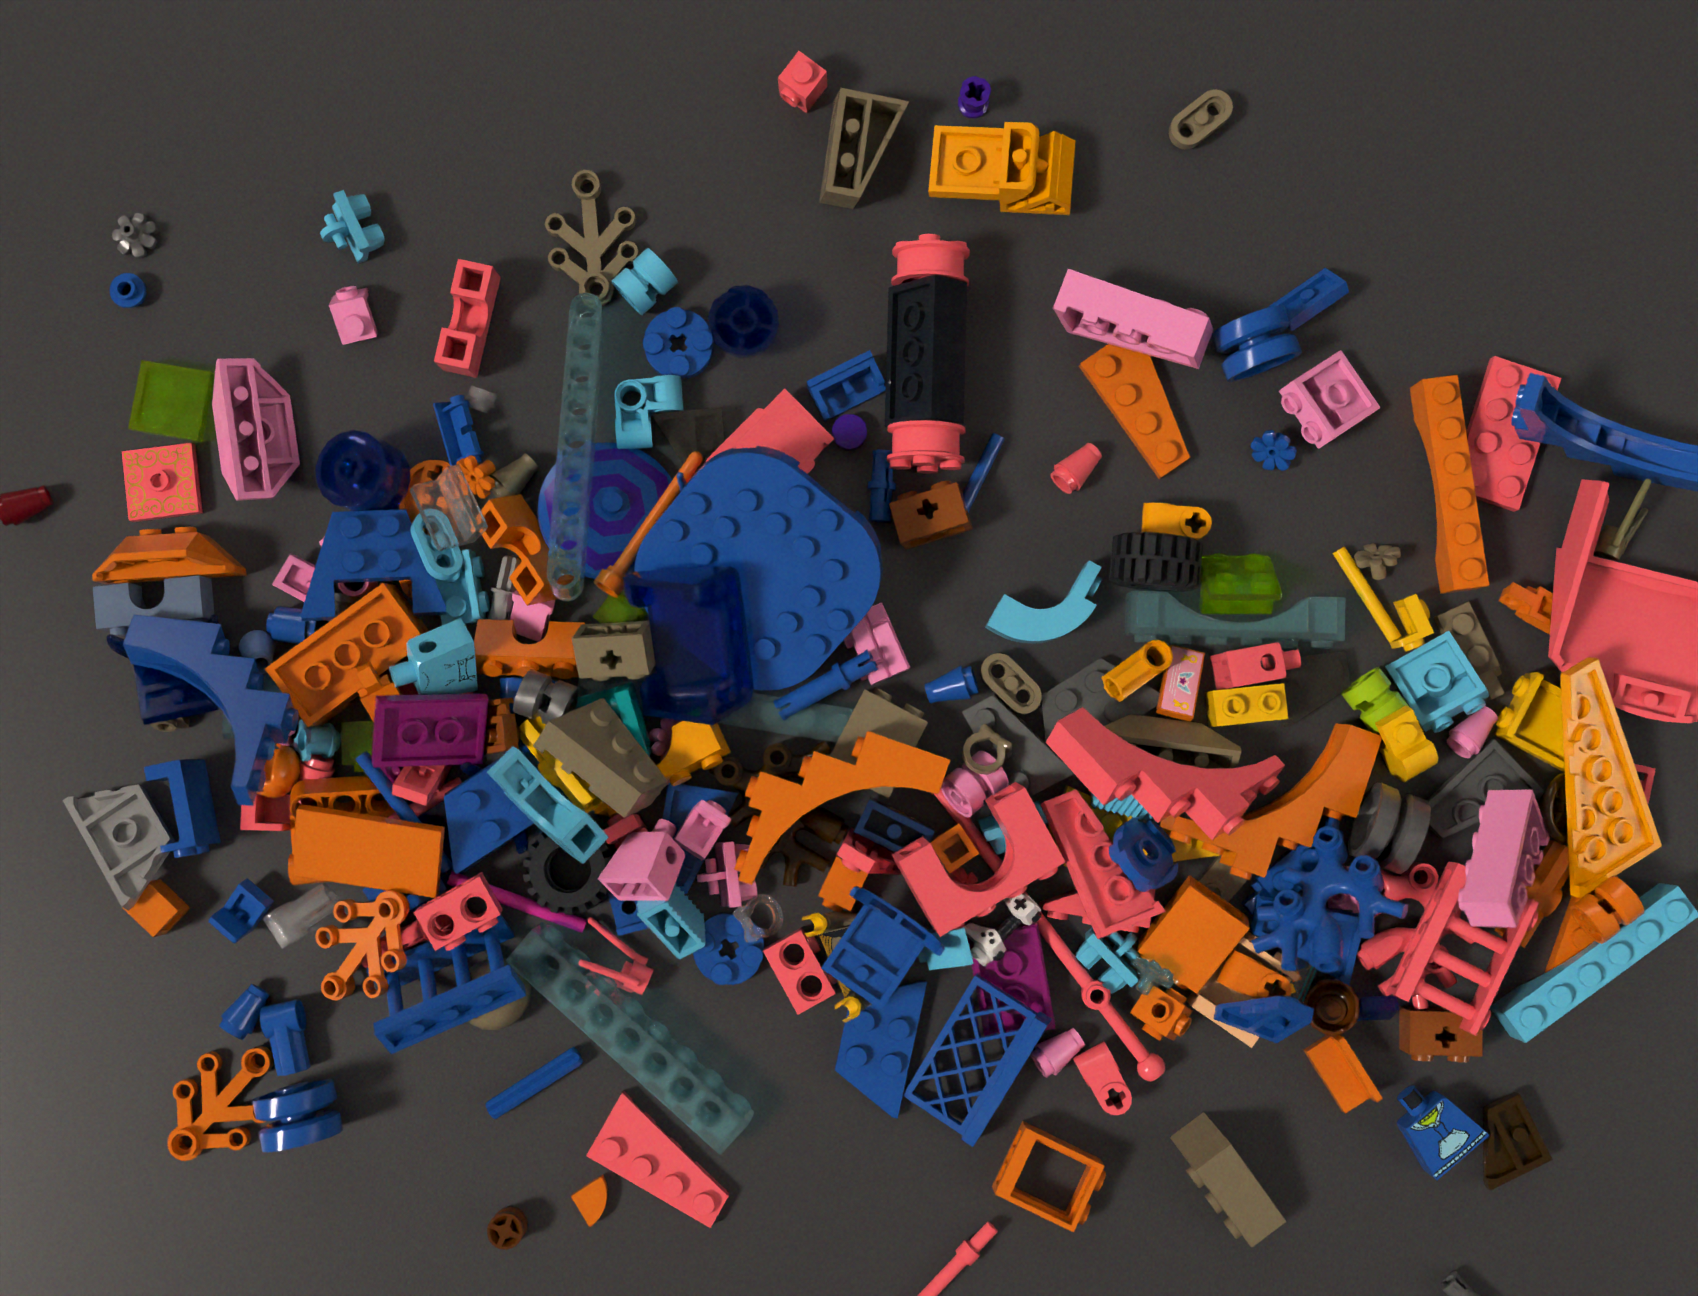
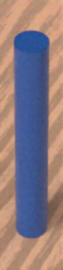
[963,433,1005,513]

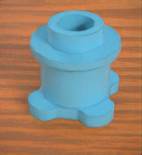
[293,719,341,761]

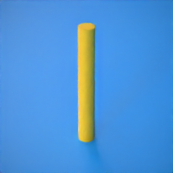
[1332,546,1402,643]

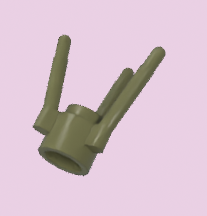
[1594,479,1652,561]

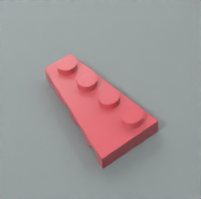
[1041,789,1165,939]
[586,1091,729,1228]

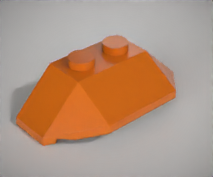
[92,527,247,584]

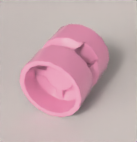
[941,751,1008,817]

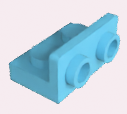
[435,549,490,625]

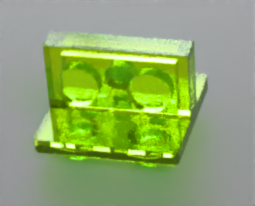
[1199,553,1282,614]

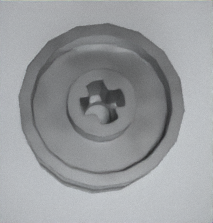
[1348,782,1431,874]

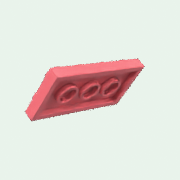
[1466,356,1561,512]

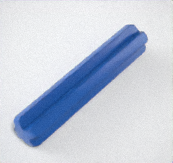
[485,1047,583,1119]

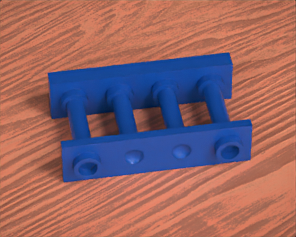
[367,914,527,1054]

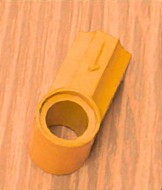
[1101,640,1173,702]

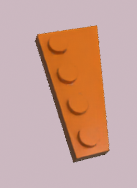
[1079,344,1190,479]

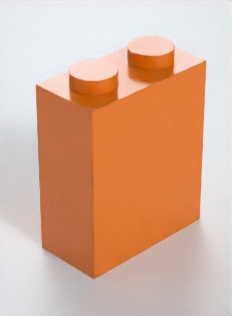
[1138,875,1250,994]

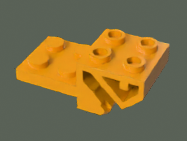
[928,122,1075,215]

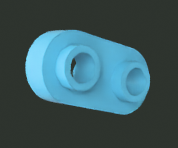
[411,510,463,580]

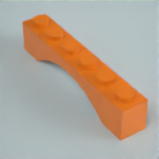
[1410,375,1489,594]

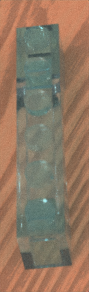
[1125,591,1345,649]

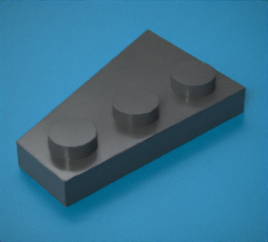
[962,694,1074,796]
[1427,739,1544,839]

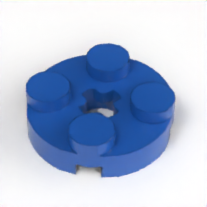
[642,307,714,379]
[1109,818,1178,892]
[693,912,765,985]

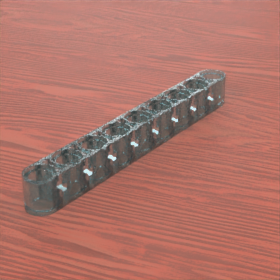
[547,293,605,601]

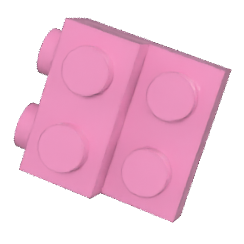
[1279,350,1381,449]

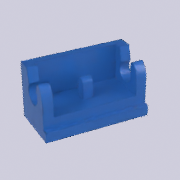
[806,350,886,422]

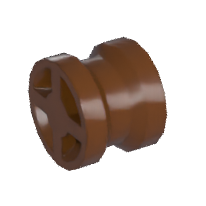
[487,1206,528,1250]

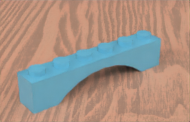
[1490,883,1698,1043]

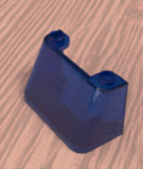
[623,566,754,725]

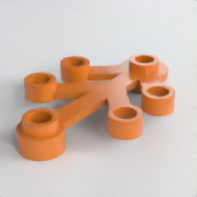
[315,890,410,1001]
[167,1046,274,1161]

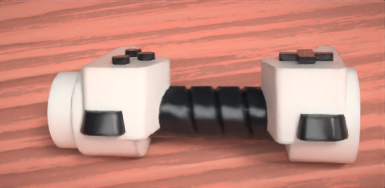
[964,893,1041,966]

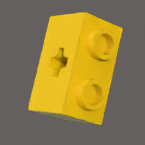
[1205,683,1288,727]

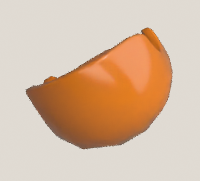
[257,743,300,798]

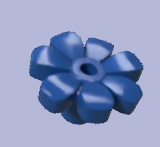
[1250,430,1297,471]

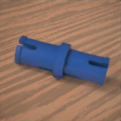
[868,450,896,523]

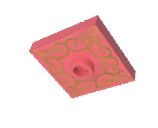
[121,443,203,522]

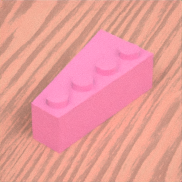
[1053,269,1214,369]
[1458,790,1550,928]

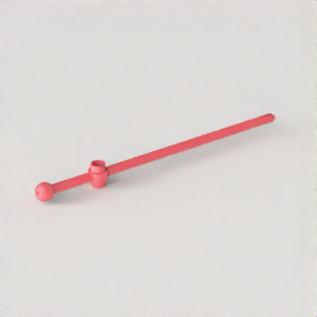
[915,747,1166,1082]

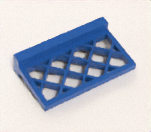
[903,974,1052,1147]

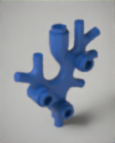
[1251,817,1408,972]

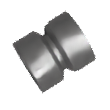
[513,669,580,725]

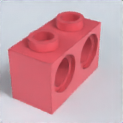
[414,872,503,951]
[763,927,838,1015]

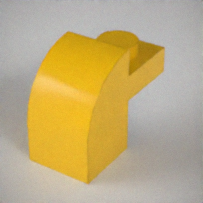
[1375,705,1438,782]

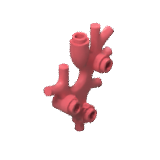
[1356,862,1474,1010]

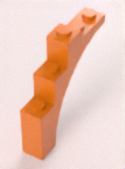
[1159,723,1382,880]
[734,731,950,885]

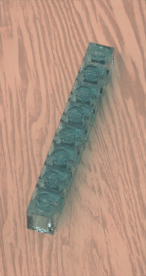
[505,922,755,1155]

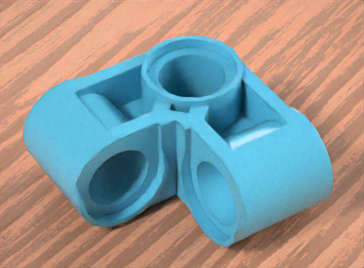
[614,375,684,449]

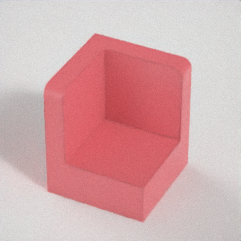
[240,794,291,831]

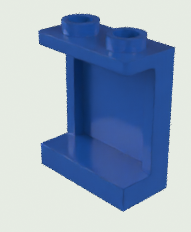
[144,759,221,858]

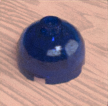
[708,285,779,359]

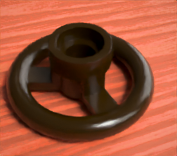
[1539,773,1568,844]

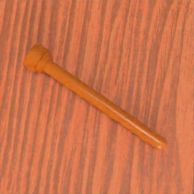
[594,451,703,598]

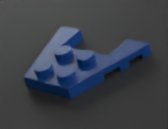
[301,509,446,621]

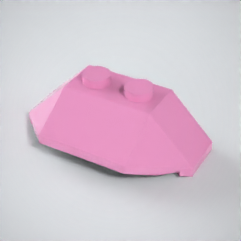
[212,358,300,501]

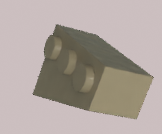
[819,88,909,209]
[533,698,668,818]
[1170,1112,1286,1248]

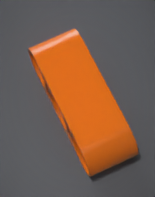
[290,776,395,820]

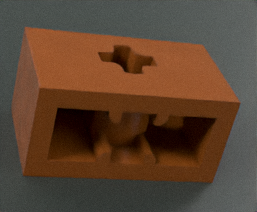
[889,481,973,550]
[1399,1006,1483,1062]

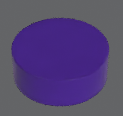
[832,414,867,451]

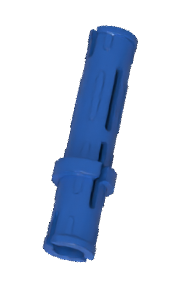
[773,649,878,721]

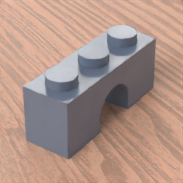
[93,575,215,637]

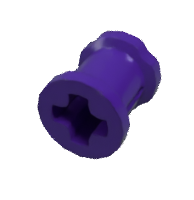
[958,76,991,119]

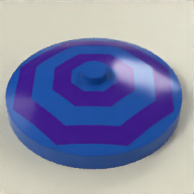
[537,442,672,579]

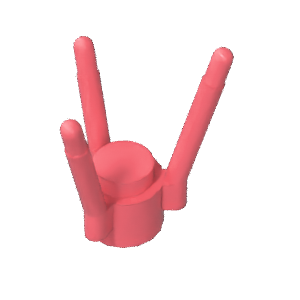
[578,917,654,995]

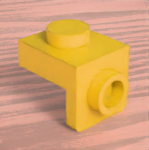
[1390,594,1434,652]

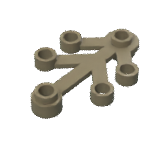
[545,170,640,307]

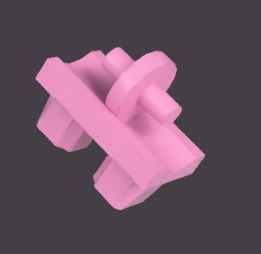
[696,841,757,908]

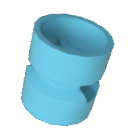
[611,248,678,315]

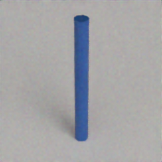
[355,750,453,874]

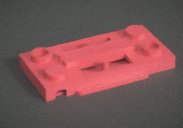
[706,388,835,474]

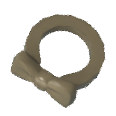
[962,724,1013,775]

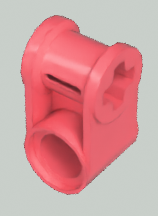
[1073,1041,1132,1116]

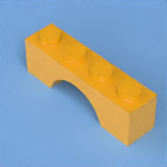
[594,710,731,818]

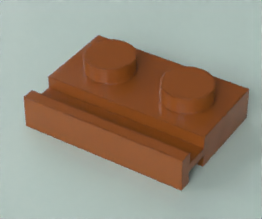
[484,698,520,755]

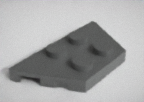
[1040,658,1159,741]

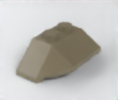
[1104,714,1241,769]

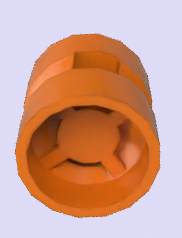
[1570,876,1645,944]

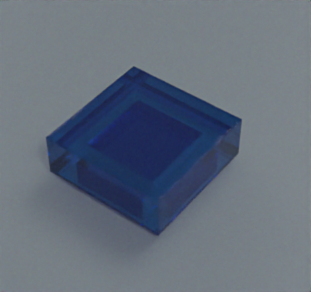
[1357,996,1399,1021]

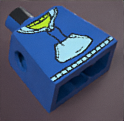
[1397,1085,1489,1180]

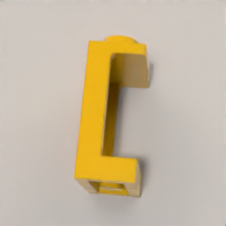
[1494,672,1565,773]

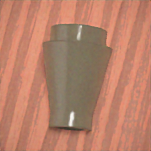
[490,453,539,498]

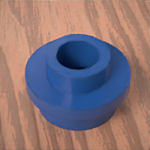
[109,273,146,309]

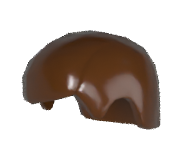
[1304,979,1360,1035]

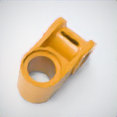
[1141,503,1212,540]

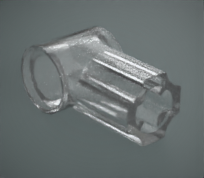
[263,882,339,949]

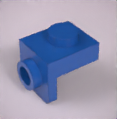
[209,878,274,943]

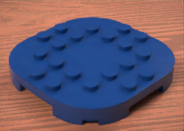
[634,446,883,690]

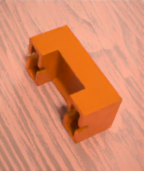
[265,583,429,727]

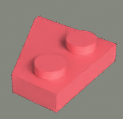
[837,827,902,875]

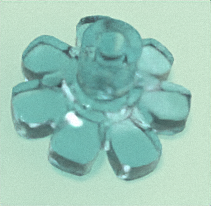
[1131,956,1174,995]

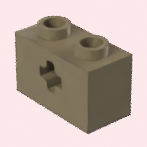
[572,621,657,681]

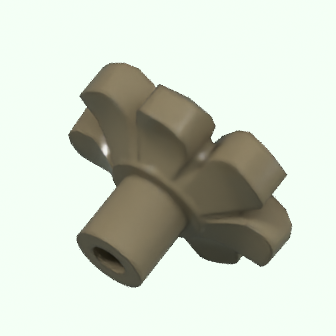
[1354,543,1401,580]

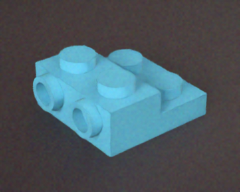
[1385,631,1489,733]

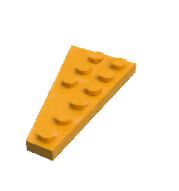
[1560,657,1662,898]

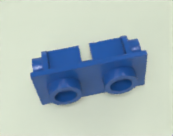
[433,395,484,471]

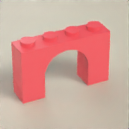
[892,782,1065,937]

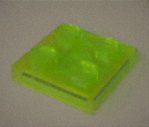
[128,360,215,443]

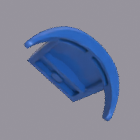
[821,886,945,1010]

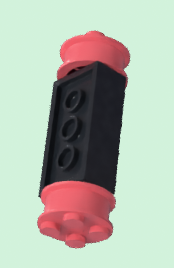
[885,234,970,474]

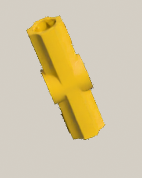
[519,716,603,814]

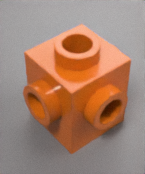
[1130,982,1193,1041]

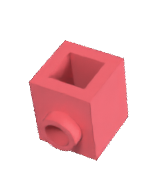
[778,51,827,113]

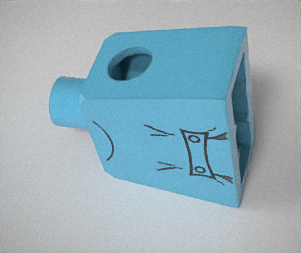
[389,619,478,695]

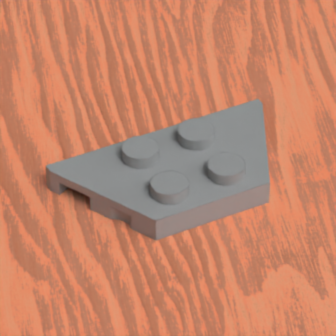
[62,784,176,910]

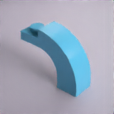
[985,560,1102,644]
[487,746,609,864]

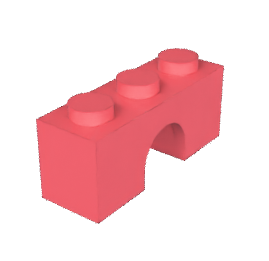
[434,259,501,378]

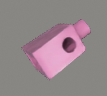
[598,819,685,901]

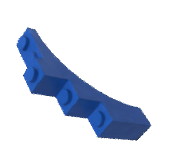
[1511,373,1698,492]
[123,614,299,806]

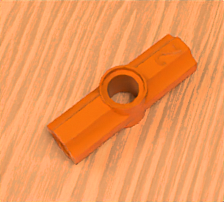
[1494,840,1569,948]

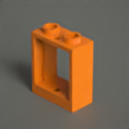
[992,1121,1106,1233]

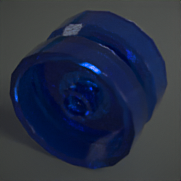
[315,430,411,511]

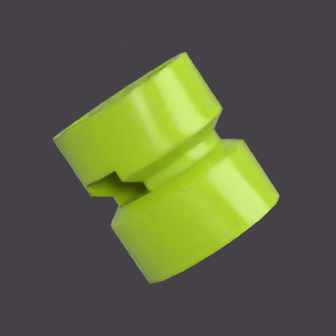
[1341,667,1410,733]

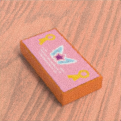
[1156,644,1205,722]

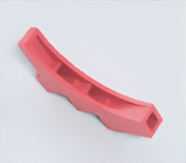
[1046,707,1285,840]

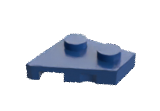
[1214,996,1314,1044]

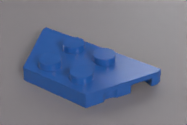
[444,758,569,874]
[835,980,927,1119]

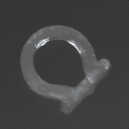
[733,894,783,943]

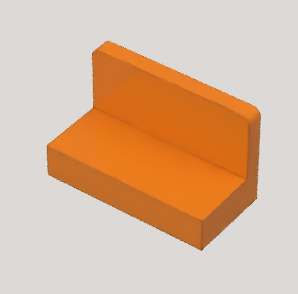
[1303,1035,1383,1114]

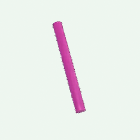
[447,871,587,933]

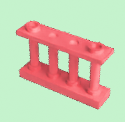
[1386,862,1539,1036]

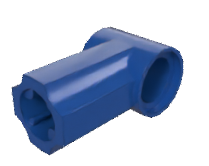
[260,999,311,1076]

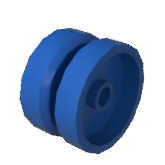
[1211,305,1302,382]
[252,1079,343,1152]

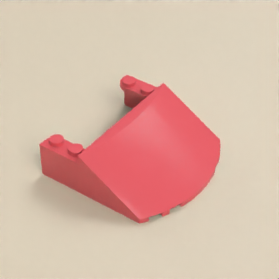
[1548,479,1698,723]

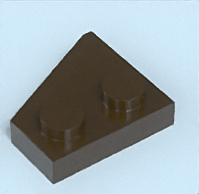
[1483,1092,1553,1190]

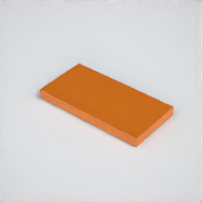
[293,804,445,898]

